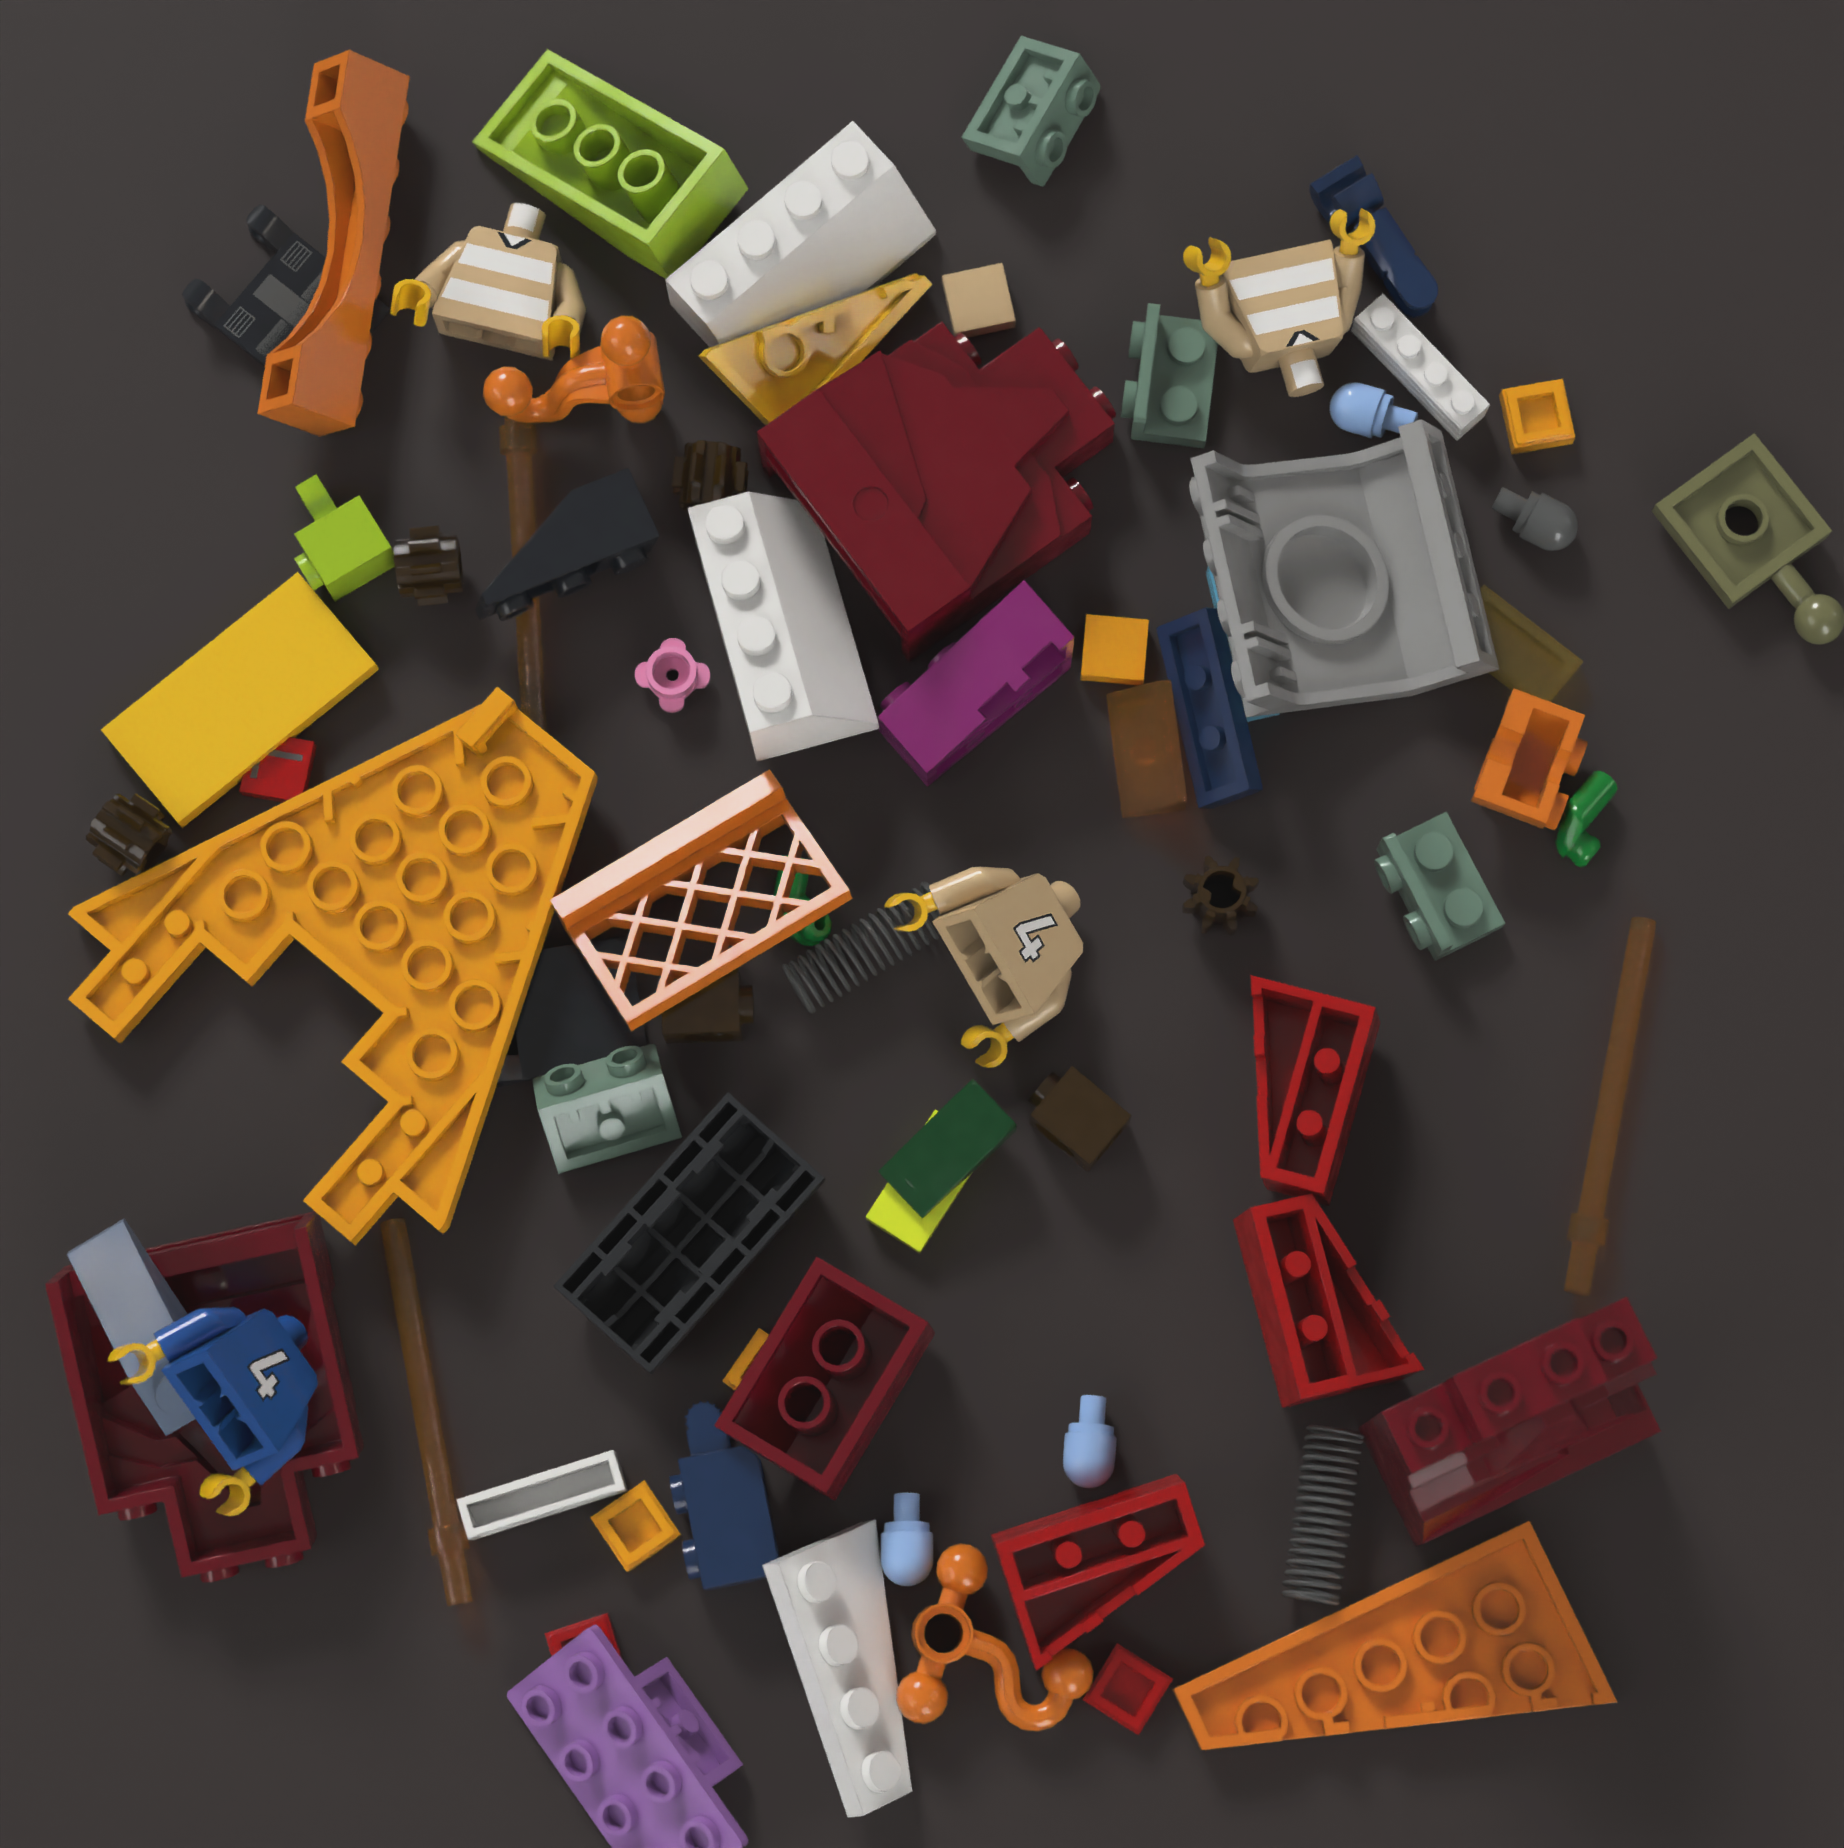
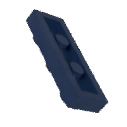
[1156,607,1263,809]

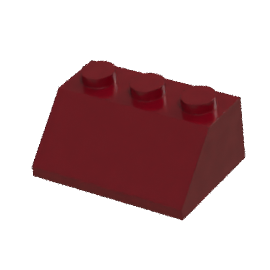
[714,1256,935,1501]

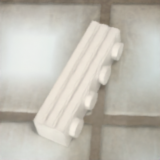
[1351,294,1490,441]
[456,1450,628,1541]

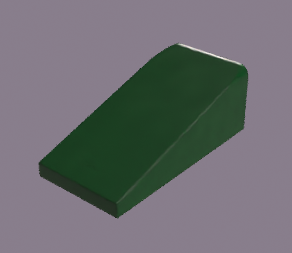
[878,1079,1017,1219]

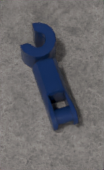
[1309,155,1438,318]

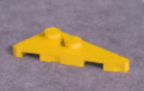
[698,273,932,425]

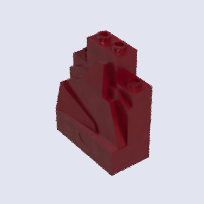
[757,322,1116,663]
[45,1211,364,1583]
[1358,1297,1661,1547]

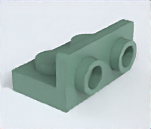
[961,36,1101,186]
[1121,303,1218,448]
[1374,812,1505,961]
[532,1044,682,1174]

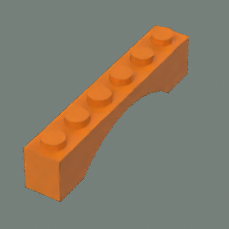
[257,50,410,437]

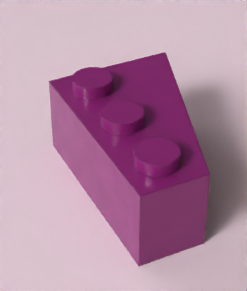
[878,580,1074,787]

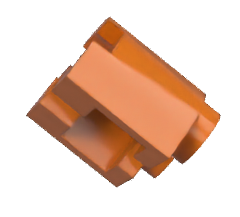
[1471,688,1588,831]

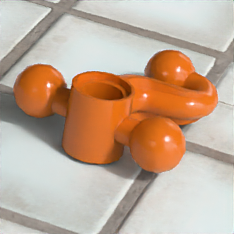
[483,315,665,424]
[896,1543,1094,1732]

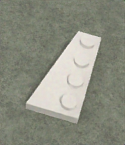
[763,1519,912,1817]

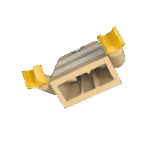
[390,203,586,360]
[1183,208,1376,397]
[885,867,1083,1068]

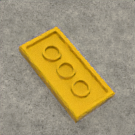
[101,572,379,828]

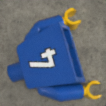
[108,1307,318,1516]

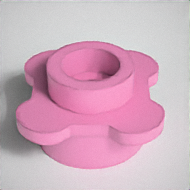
[635,638,710,713]

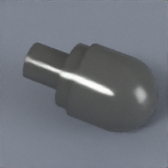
[1491,487,1578,551]

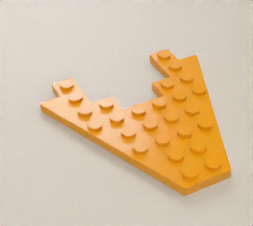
[68,704,598,1246]

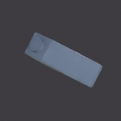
[67,1218,195,1436]

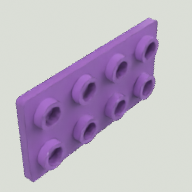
[507,1625,748,1848]

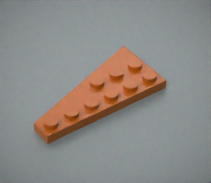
[1172,1521,1617,1750]

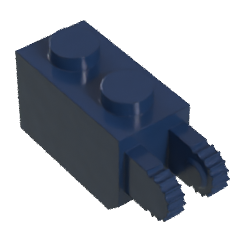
[669,1401,780,1591]

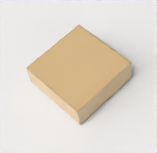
[942,263,1016,338]

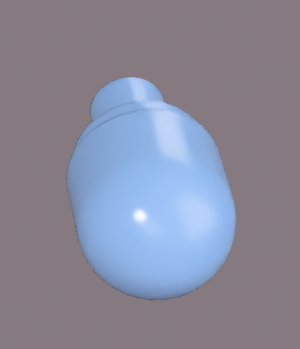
[1330,382,1418,438]
[1063,1395,1117,1488]
[881,1493,933,1586]

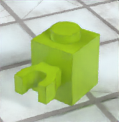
[294,474,395,602]

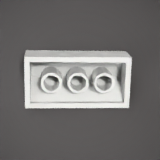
[665,121,936,347]
[687,492,879,762]

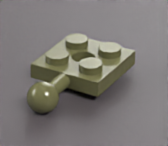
[1652,433,1844,645]

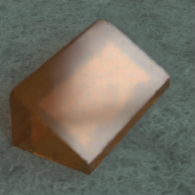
[1106,679,1187,818]

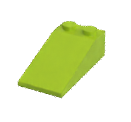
[472,49,748,279]

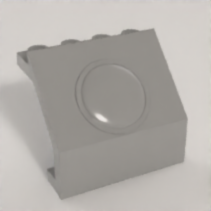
[1189,419,1499,718]

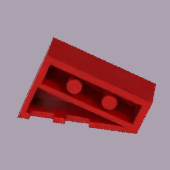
[1250,975,1381,1206]
[1233,1193,1425,1408]
[991,1474,1205,1671]

